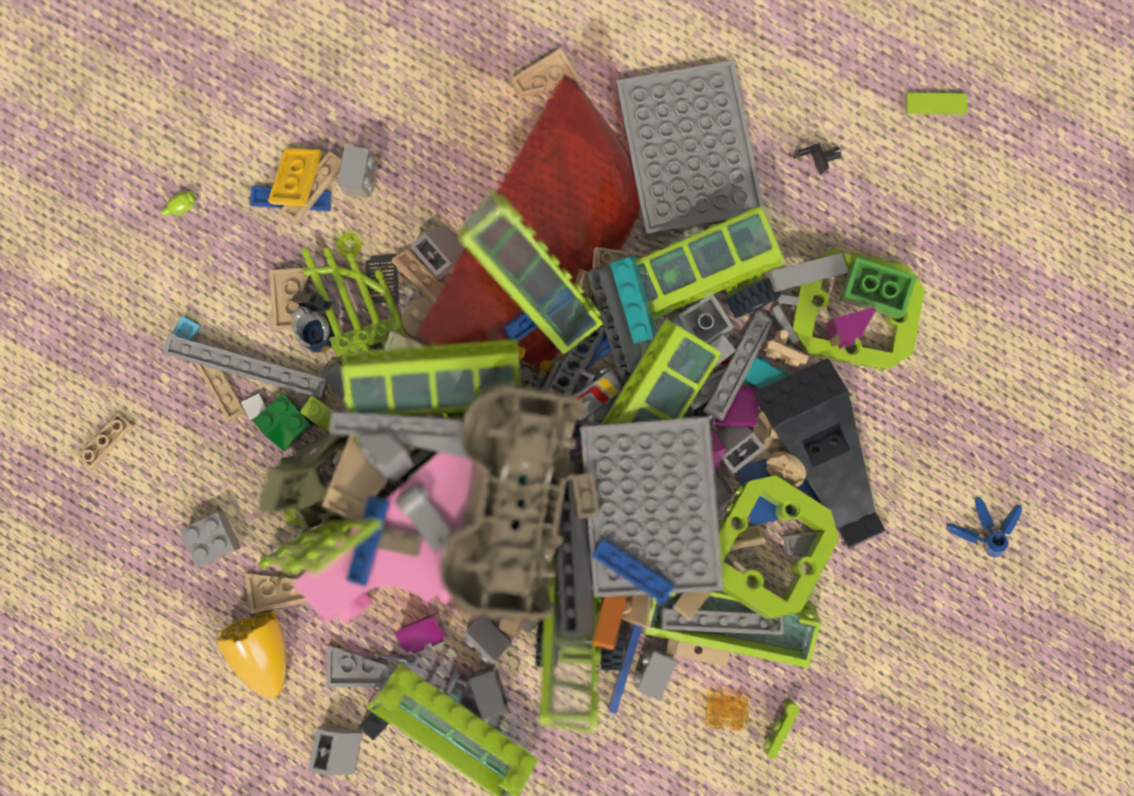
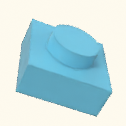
[172,316,202,341]

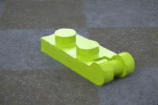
[763,700,799,760]

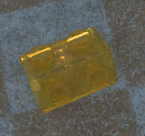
[704,694,749,731]

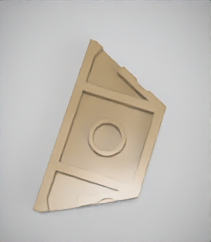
[592,594,652,629]

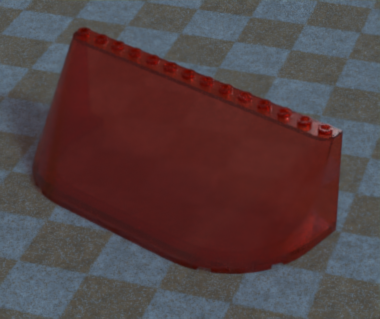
[416,74,640,373]

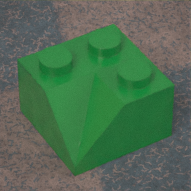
[252,394,315,452]

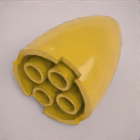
[215,610,286,699]

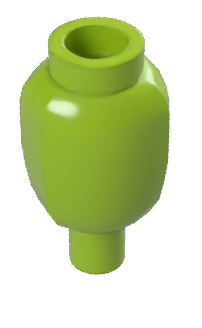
[161,191,197,217]

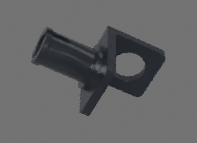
[793,143,842,175]

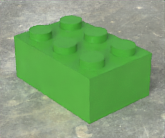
[839,257,917,319]

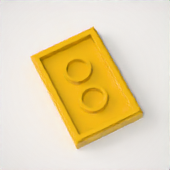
[268,148,322,207]

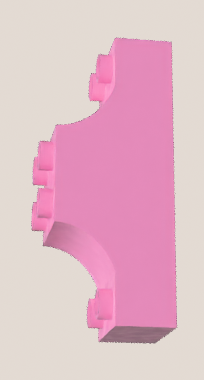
[293,452,472,624]

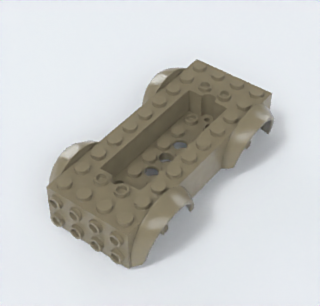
[440,382,586,622]

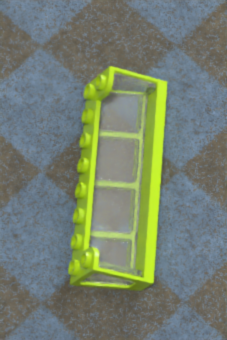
[539,552,601,733]

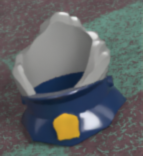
[292,306,335,353]

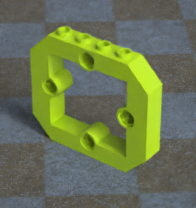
[791,248,925,371]
[718,475,839,619]

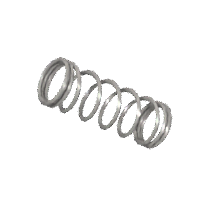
[738,546,771,588]

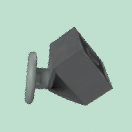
[444,665,509,720]

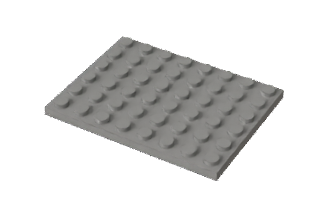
[616,60,765,236]
[581,417,723,597]

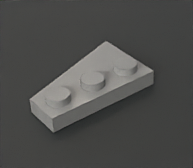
[326,644,390,687]

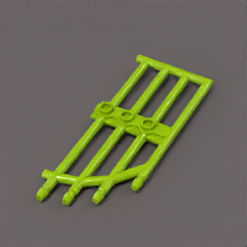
[302,247,408,387]
[258,519,381,576]

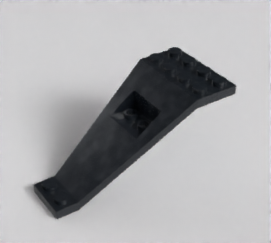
[754,358,886,549]

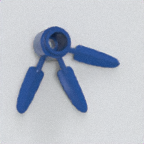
[947,497,1022,558]

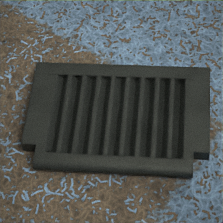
[365,254,399,303]

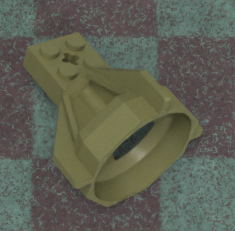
[258,434,350,528]

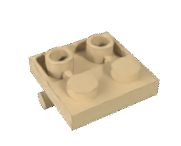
[762,330,809,368]

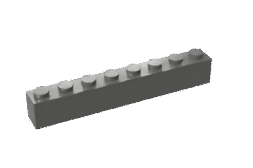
[557,461,594,636]

